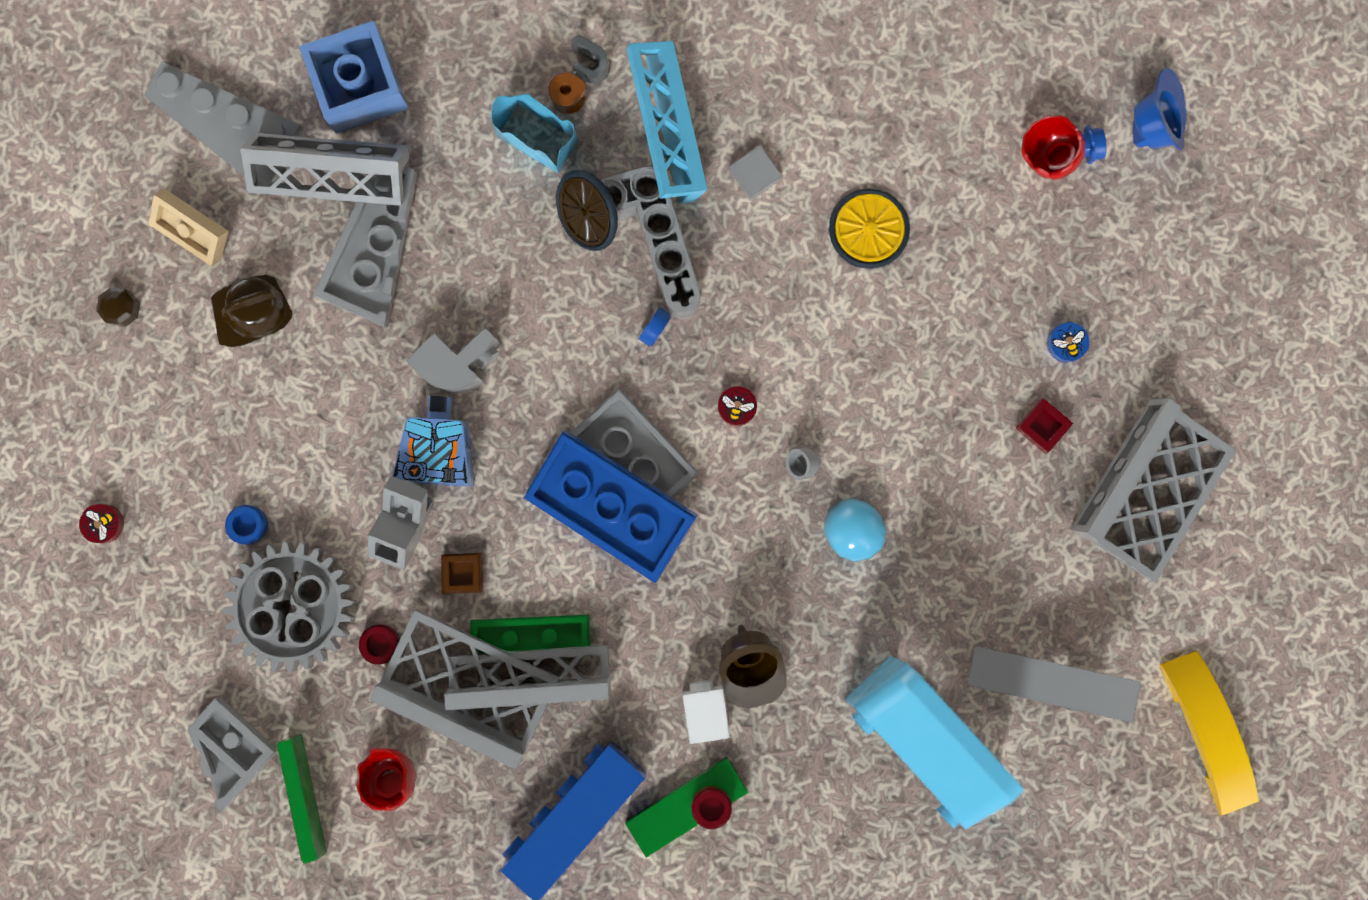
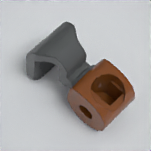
[549,35,609,115]

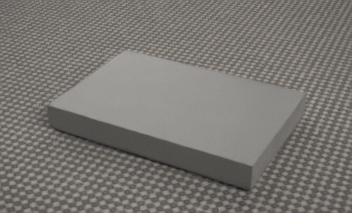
[570,388,699,498]

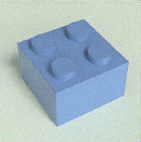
[299,20,409,134]

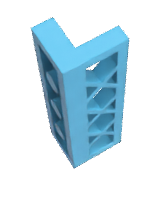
[626,41,708,204]

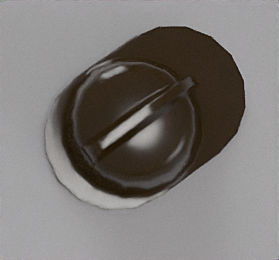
[211,275,293,347]
[719,625,787,709]

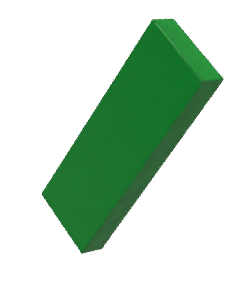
[470,614,591,654]
[277,734,327,864]
[625,756,748,858]

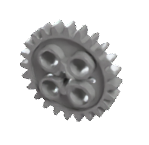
[222,542,357,672]

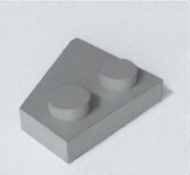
[187,697,278,812]

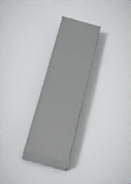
[968,646,1141,723]

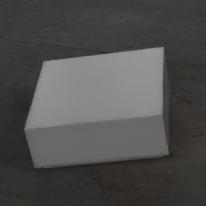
[728,145,782,201]

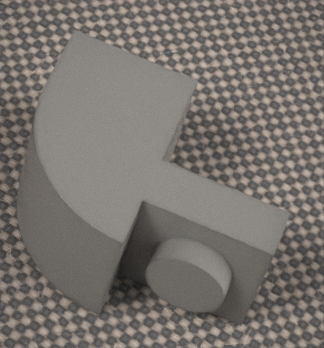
[406,328,501,394]
[367,476,433,570]

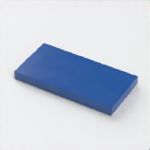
[523,431,698,583]

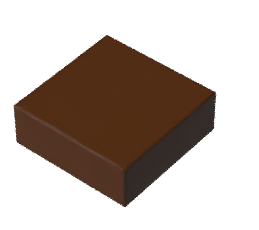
[441,553,483,594]

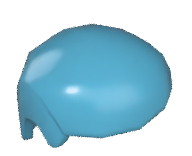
[823,498,887,562]

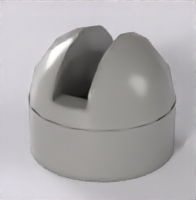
[786,447,821,480]

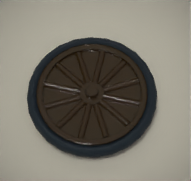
[556,170,618,251]

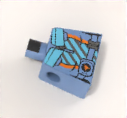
[392,396,474,487]

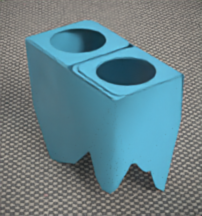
[491,94,579,174]

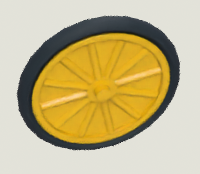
[829,189,910,269]

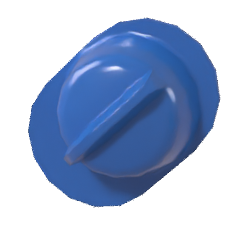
[1132,68,1187,150]

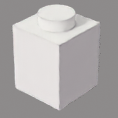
[682,680,730,744]

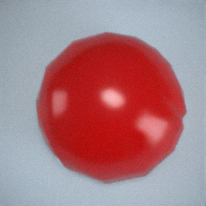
[1021,115,1086,180]
[356,748,417,811]

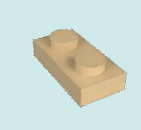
[148,189,228,266]

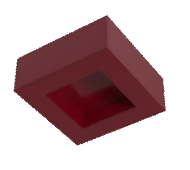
[1015,398,1074,454]

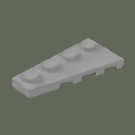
[144,62,303,196]
[313,166,417,329]

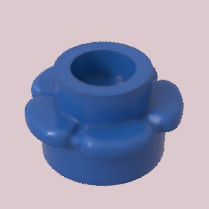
[1082,125,1106,164]

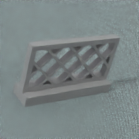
[1070,398,1236,582]
[369,609,560,770]

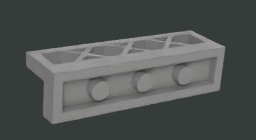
[240,133,409,206]
[444,645,612,710]

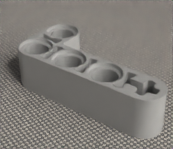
[601,167,700,319]

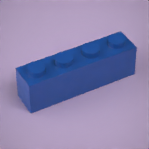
[500,741,646,900]

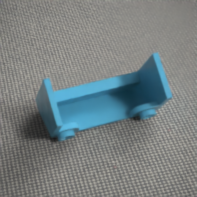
[845,656,1025,830]

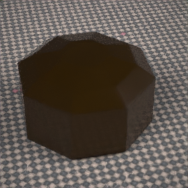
[96,287,140,327]

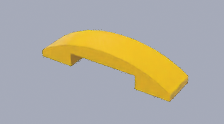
[1159,650,1259,815]

